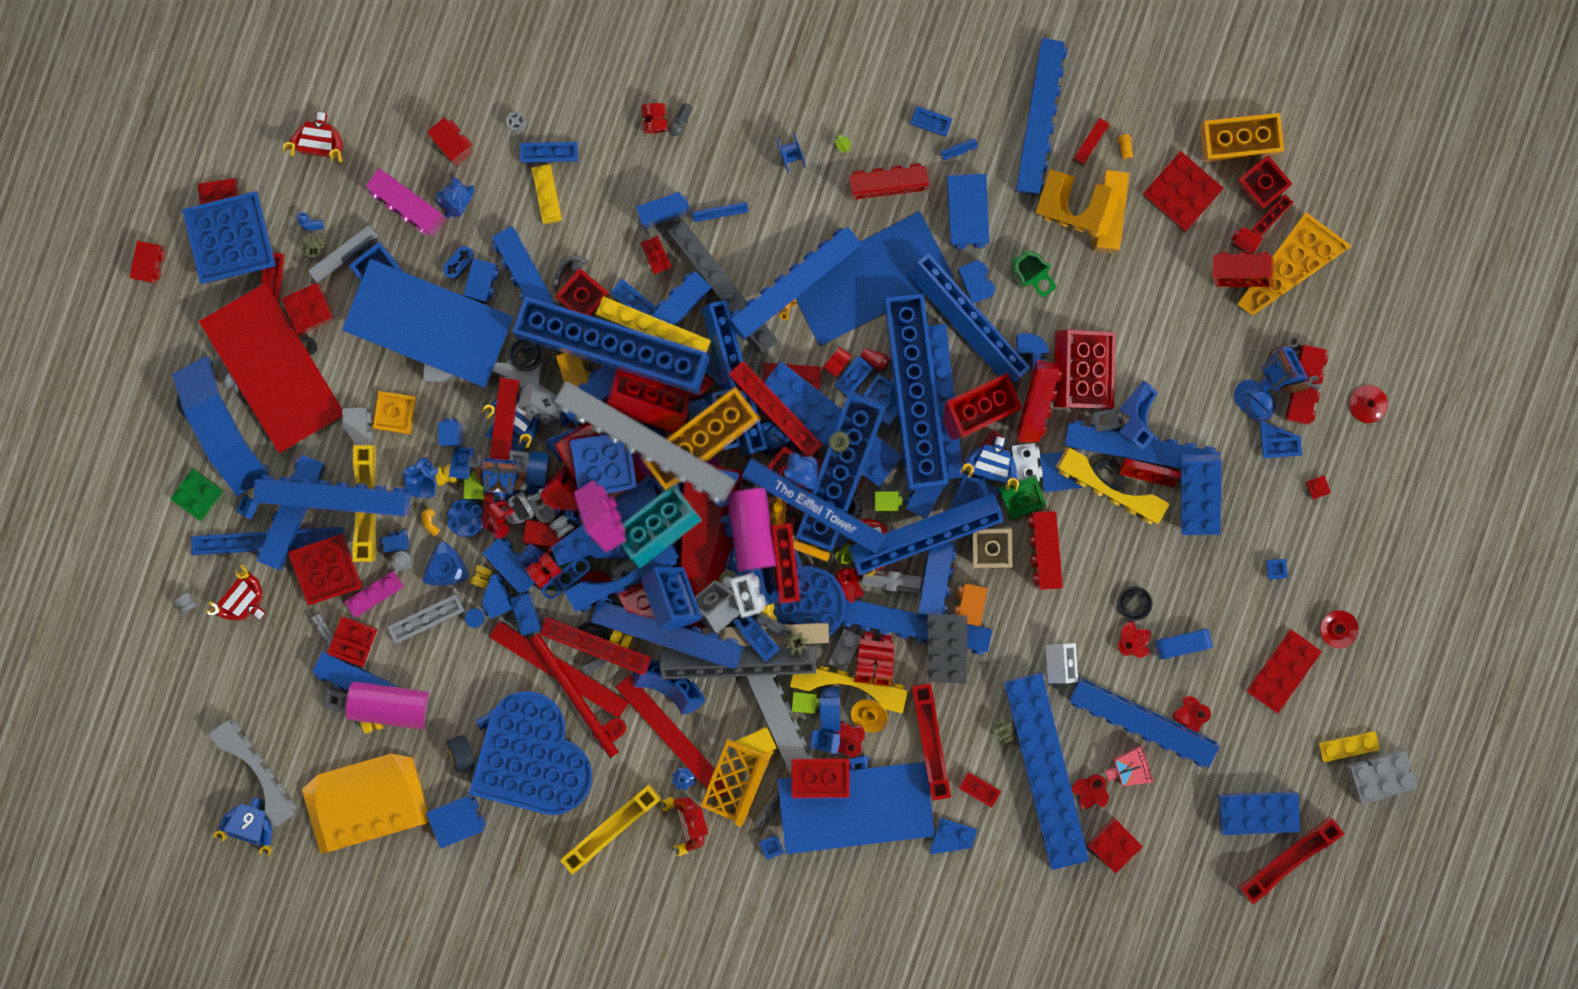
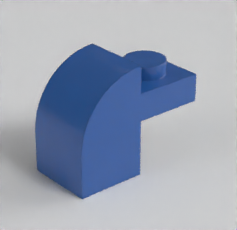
[1016,334,1049,373]
[526,451,550,495]
[820,687,840,732]

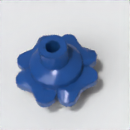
[672,767,695,790]

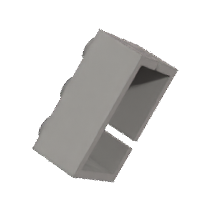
[1346,749,1418,805]

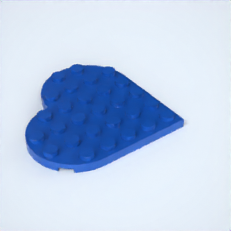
[726,547,846,636]
[469,691,592,815]

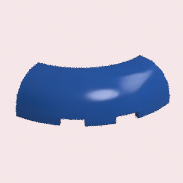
[632,659,705,715]

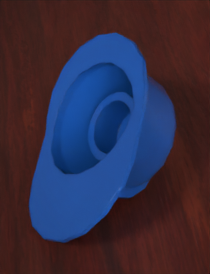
[1234,380,1276,421]

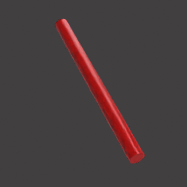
[529,633,619,758]

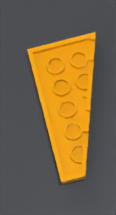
[1236,212,1352,316]

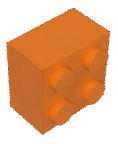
[953,583,988,626]

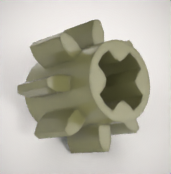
[299,233,325,257]
[784,632,808,655]
[993,719,1016,743]

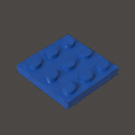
[570,433,637,493]

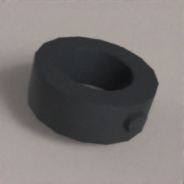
[300,337,318,356]

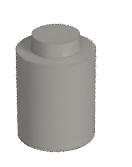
[391,551,414,571]

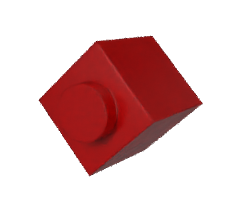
[1231,226,1263,255]

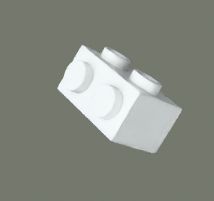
[1010,443,1043,481]
[731,572,766,617]
[1046,643,1078,683]

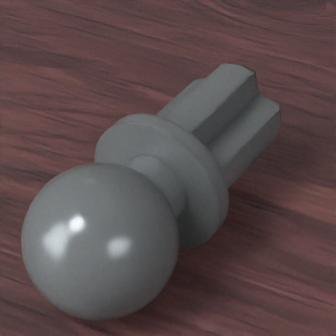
[668,103,693,136]

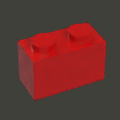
[129,240,165,284]

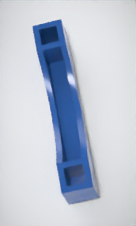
[565,544,679,612]

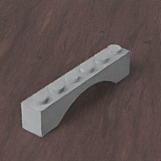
[423,359,542,388]
[342,408,373,524]
[209,719,298,827]

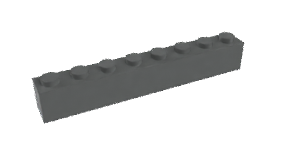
[668,220,778,354]
[660,643,816,679]

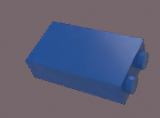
[947,174,990,250]

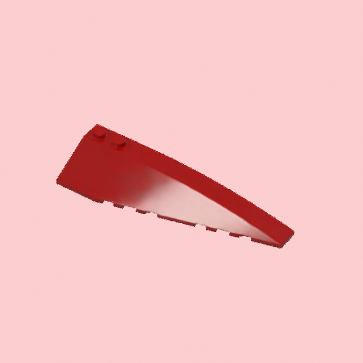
[679,463,744,628]

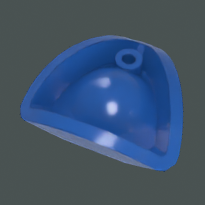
[423,542,468,586]

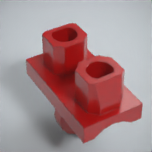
[640,235,672,275]

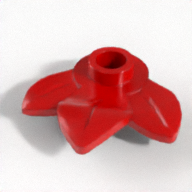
[836,568,865,603]
[1117,621,1151,658]
[1172,696,1211,732]
[836,721,865,757]
[1071,774,1109,809]

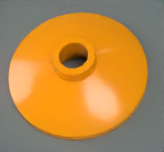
[851,699,888,733]

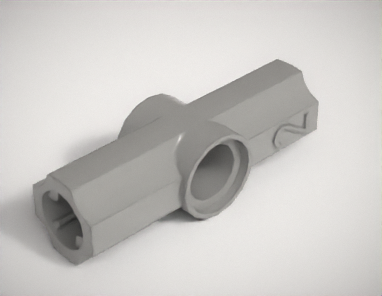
[862,570,922,593]

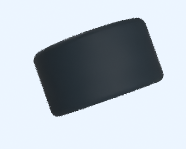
[446,735,475,773]

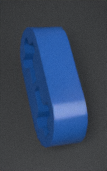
[443,246,474,279]

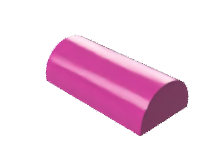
[727,489,776,571]
[346,681,429,730]

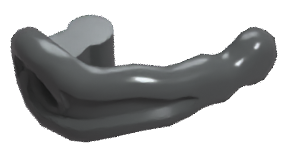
[553,256,588,290]

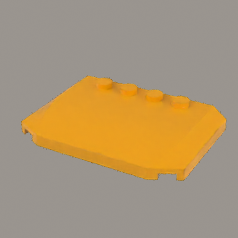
[302,753,429,854]

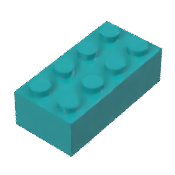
[621,484,701,568]

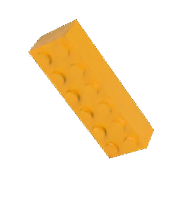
[642,388,761,490]

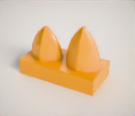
[767,497,787,524]

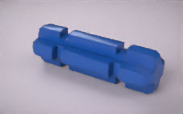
[941,138,978,160]

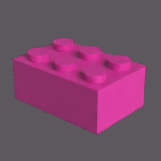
[574,480,626,552]

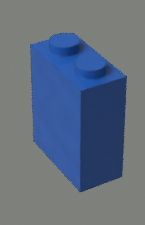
[636,192,690,229]
[426,795,487,849]

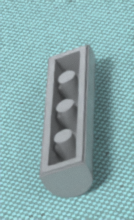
[308,225,379,282]

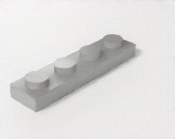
[387,594,465,644]

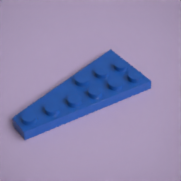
[552,474,658,566]

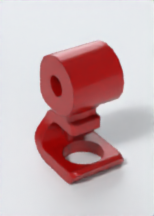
[487,500,515,539]

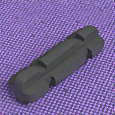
[756,613,792,638]

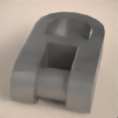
[526,487,556,523]
[322,688,348,713]

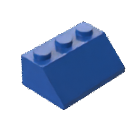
[641,567,702,630]

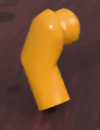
[779,299,796,321]
[421,508,440,537]

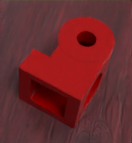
[823,347,852,378]

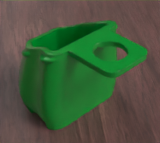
[1011,250,1056,297]

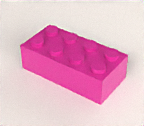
[365,168,446,236]

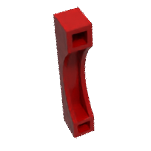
[911,682,951,801]
[1237,816,1345,905]

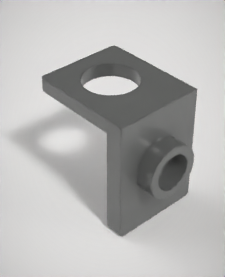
[1093,408,1124,432]

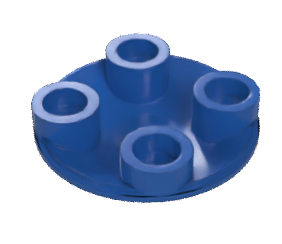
[447,499,484,537]

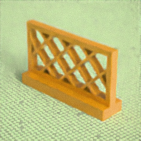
[701,739,771,827]

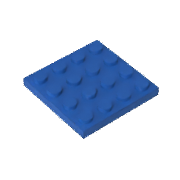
[182,191,276,285]

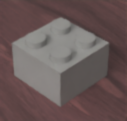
[695,580,740,633]

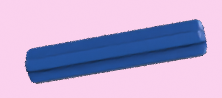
[692,202,749,222]

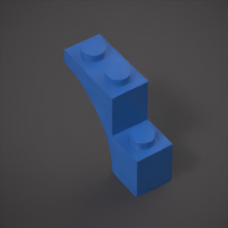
[1119,380,1158,451]

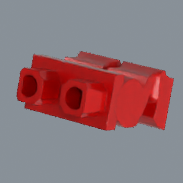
[854,632,895,687]

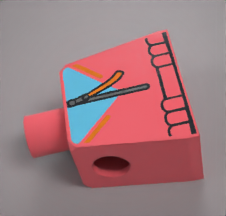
[1105,745,1154,786]

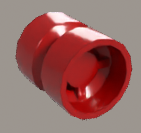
[641,103,668,134]
[526,552,562,588]

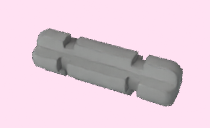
[311,614,333,648]

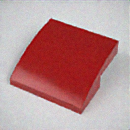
[327,615,377,667]

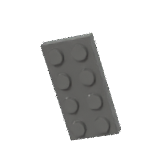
[928,614,967,684]

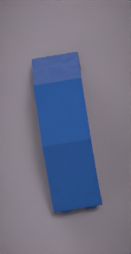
[172,356,271,496]

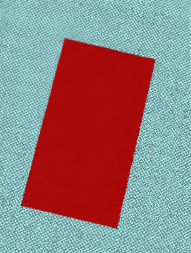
[199,283,343,453]

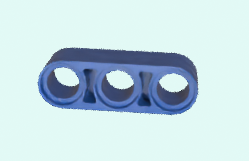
[542,558,591,599]
[1155,628,1213,660]

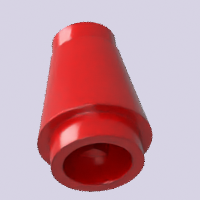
[861,348,890,372]

